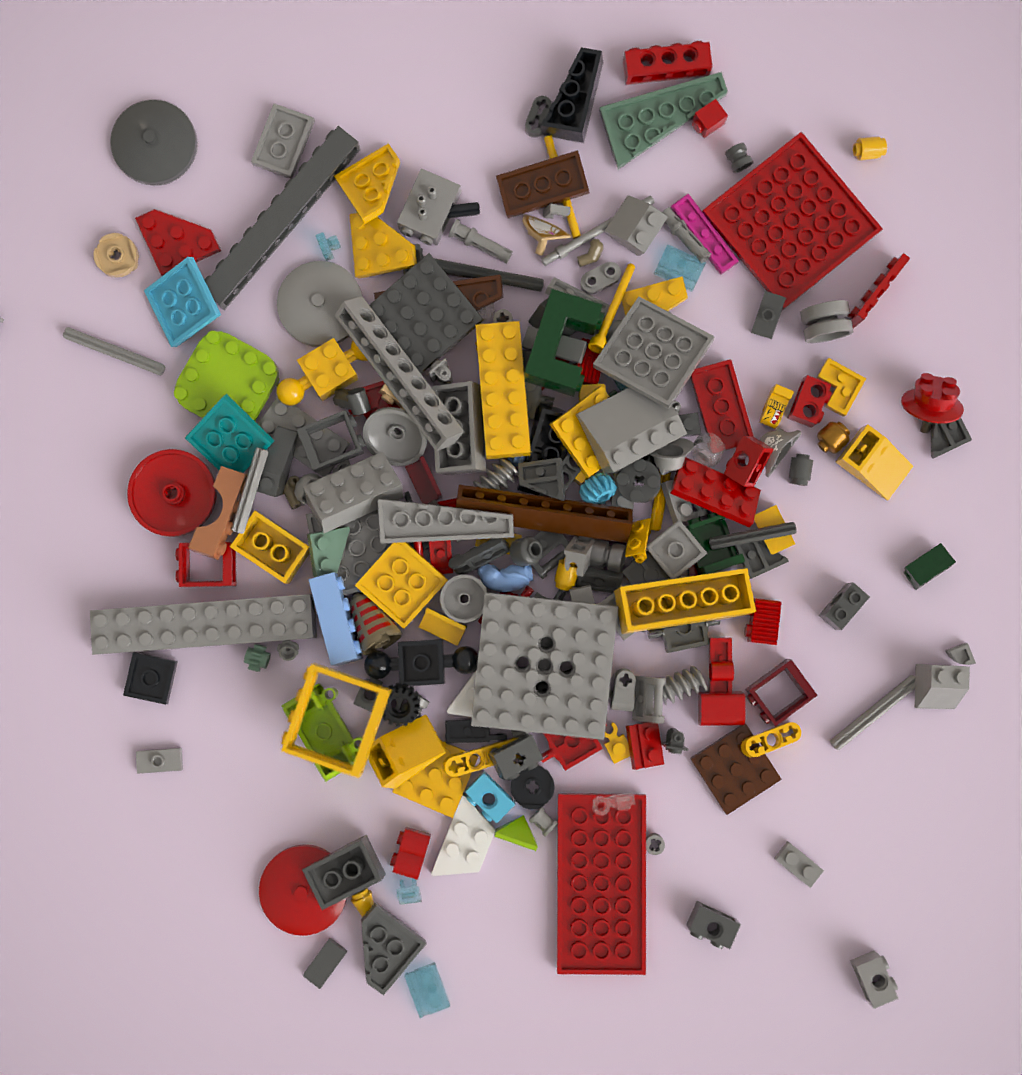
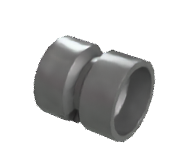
[590,539,626,573]

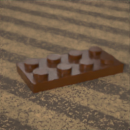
[496,150,590,218]

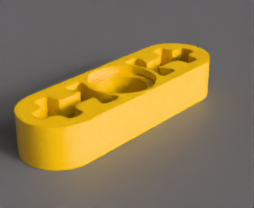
[741,722,801,757]

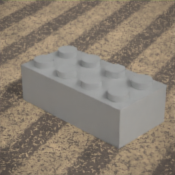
[432,381,486,475]
[302,451,403,533]

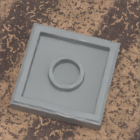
[646,519,707,579]

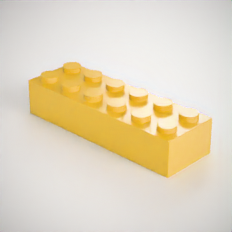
[476,321,531,459]
[614,568,756,634]

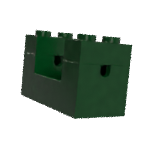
[524,289,605,397]

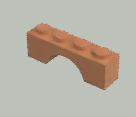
[188,466,247,560]

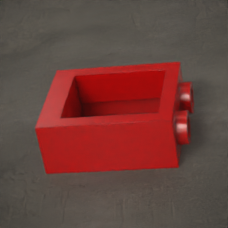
[175,542,236,587]

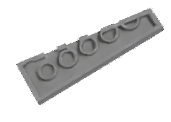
[378,499,514,543]

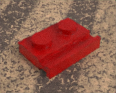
[626,722,664,770]

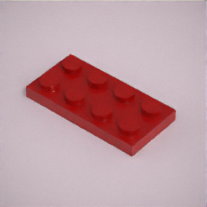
[690,359,754,454]
[670,457,761,528]

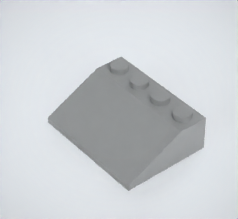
[576,388,687,474]

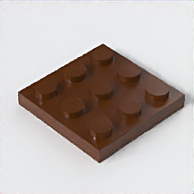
[690,723,782,815]

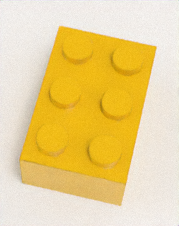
[230,510,310,584]

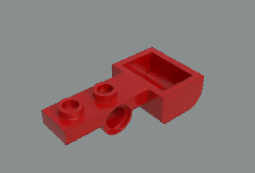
[698,637,745,726]

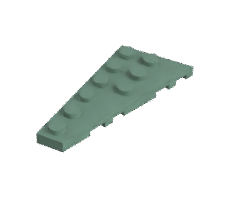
[599,72,728,169]

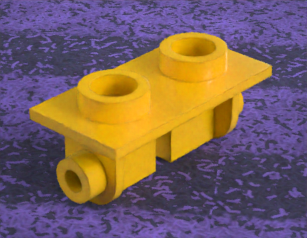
[625,518,651,563]

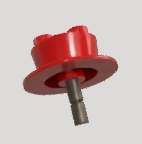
[901,373,964,433]

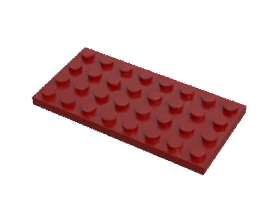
[557,793,646,975]

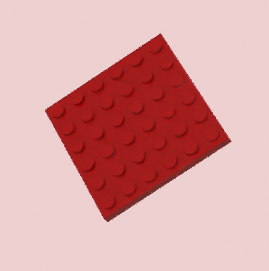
[702,132,883,310]

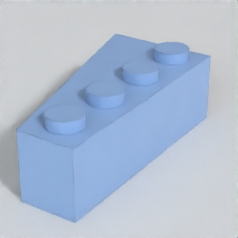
[308,572,363,666]

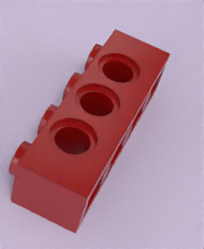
[623,41,713,85]

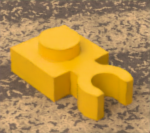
[604,722,630,764]

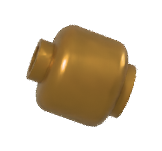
[817,421,850,454]

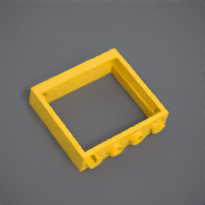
[281,663,392,778]

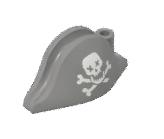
[760,427,801,477]

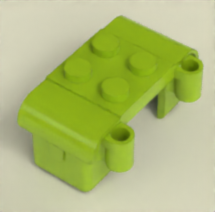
[281,683,363,782]

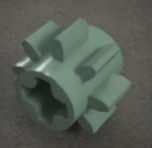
[244,644,271,672]

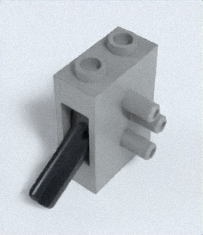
[397,168,480,246]

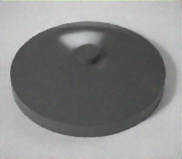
[110,100,197,186]

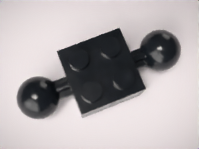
[364,639,478,686]

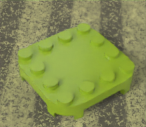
[174,331,280,421]

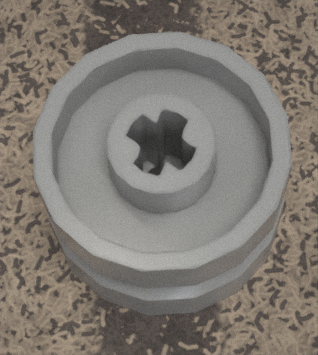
[800,300,854,343]
[440,574,487,623]

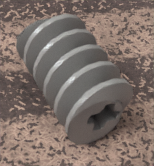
[473,458,519,490]
[663,666,707,706]

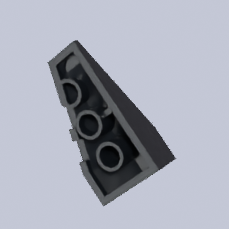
[517,403,568,495]

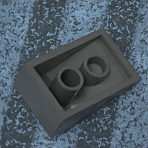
[302,835,386,910]

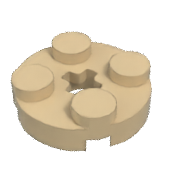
[93,233,139,277]

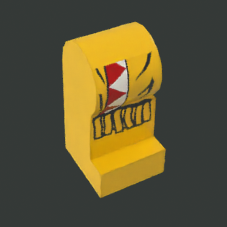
[759,384,794,429]

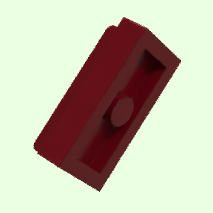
[405,456,443,504]

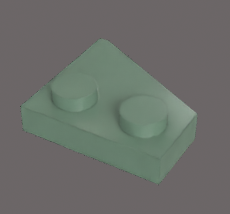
[307,526,350,577]

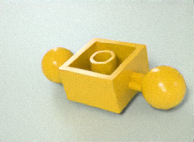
[276,338,368,406]

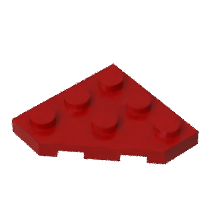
[135,209,221,276]

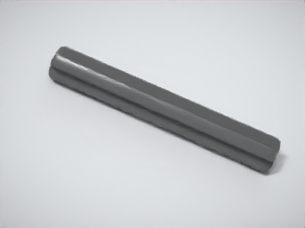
[709,522,797,550]

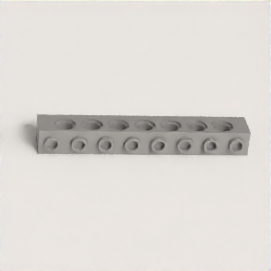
[334,296,464,452]

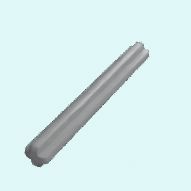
[63,327,165,376]
[830,675,915,750]

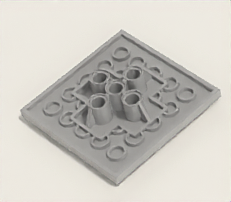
[471,592,618,740]

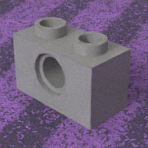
[850,951,898,1009]

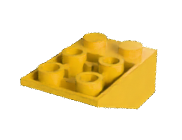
[835,424,913,501]
[368,715,446,789]

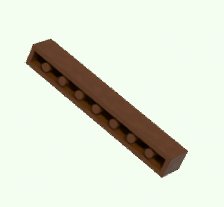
[456,484,633,543]

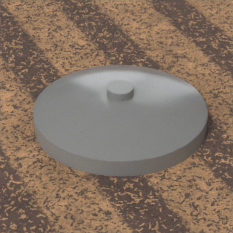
[277,261,362,347]

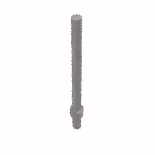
[541,196,654,266]

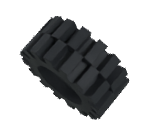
[383,683,420,727]

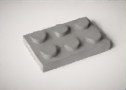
[251,103,315,179]

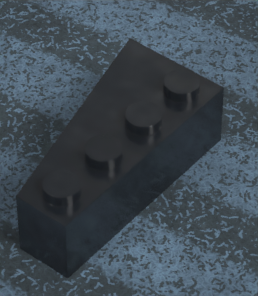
[540,47,603,143]

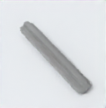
[231,448,268,534]

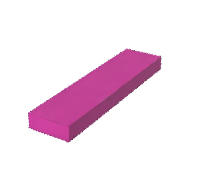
[670,194,739,275]

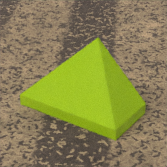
[494,815,538,851]

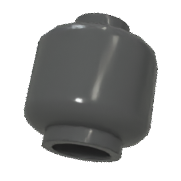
[510,537,542,567]

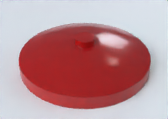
[127,449,217,537]
[259,845,347,936]

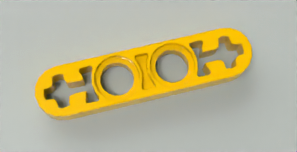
[443,738,521,777]

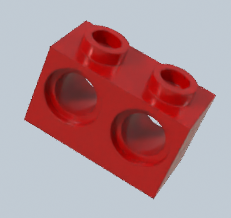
[787,375,832,427]

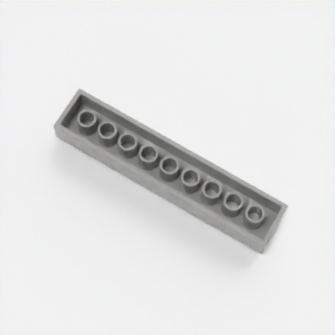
[90,594,317,655]

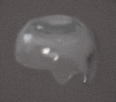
[691,432,725,467]

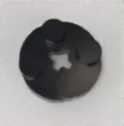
[511,765,555,810]

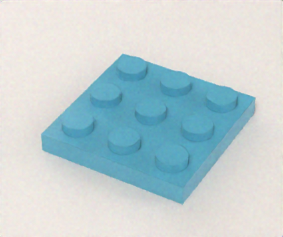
[144,257,221,347]

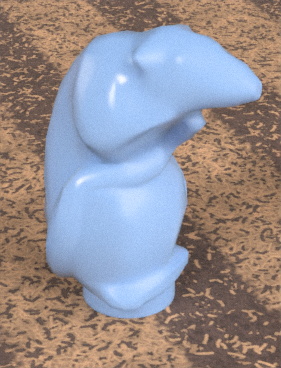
[477,563,533,592]

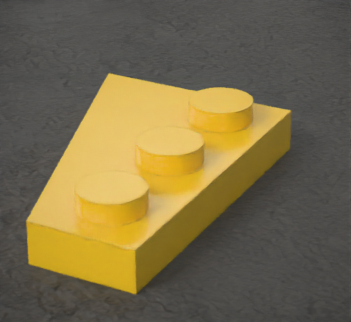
[621,276,688,316]

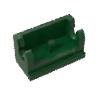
[904,543,956,590]

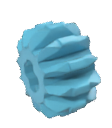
[579,472,617,505]

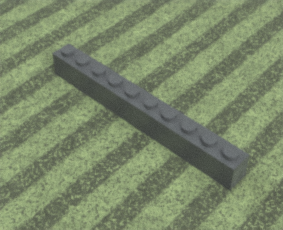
[204,126,361,310]

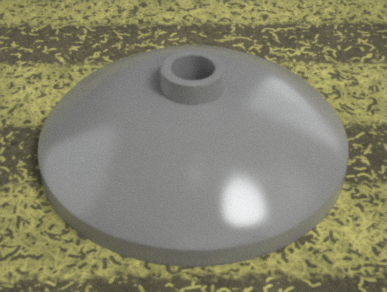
[363,407,427,466]

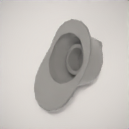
[650,438,694,475]

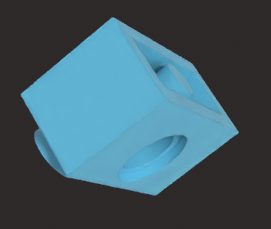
[465,771,515,824]

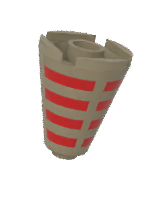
[349,592,402,656]

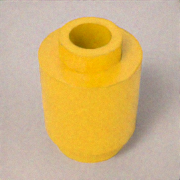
[853,136,887,160]
[554,557,577,591]

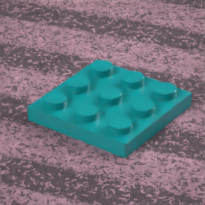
[185,394,275,473]

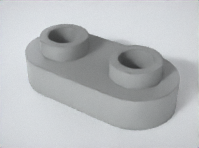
[580,262,621,295]

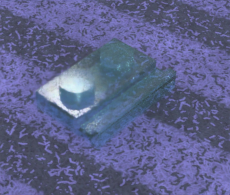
[654,244,706,292]
[405,962,450,1018]

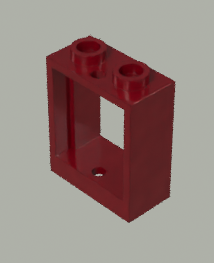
[745,659,818,727]

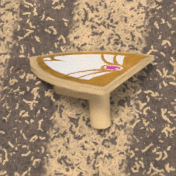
[522,214,571,255]

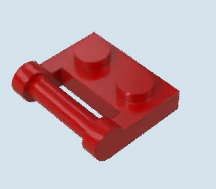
[413,540,453,574]

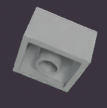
[604,195,668,256]
[915,664,970,709]

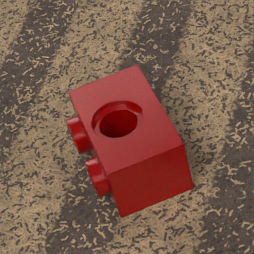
[724,435,774,487]

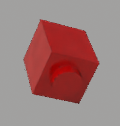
[692,99,728,138]

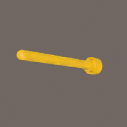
[588,263,635,354]

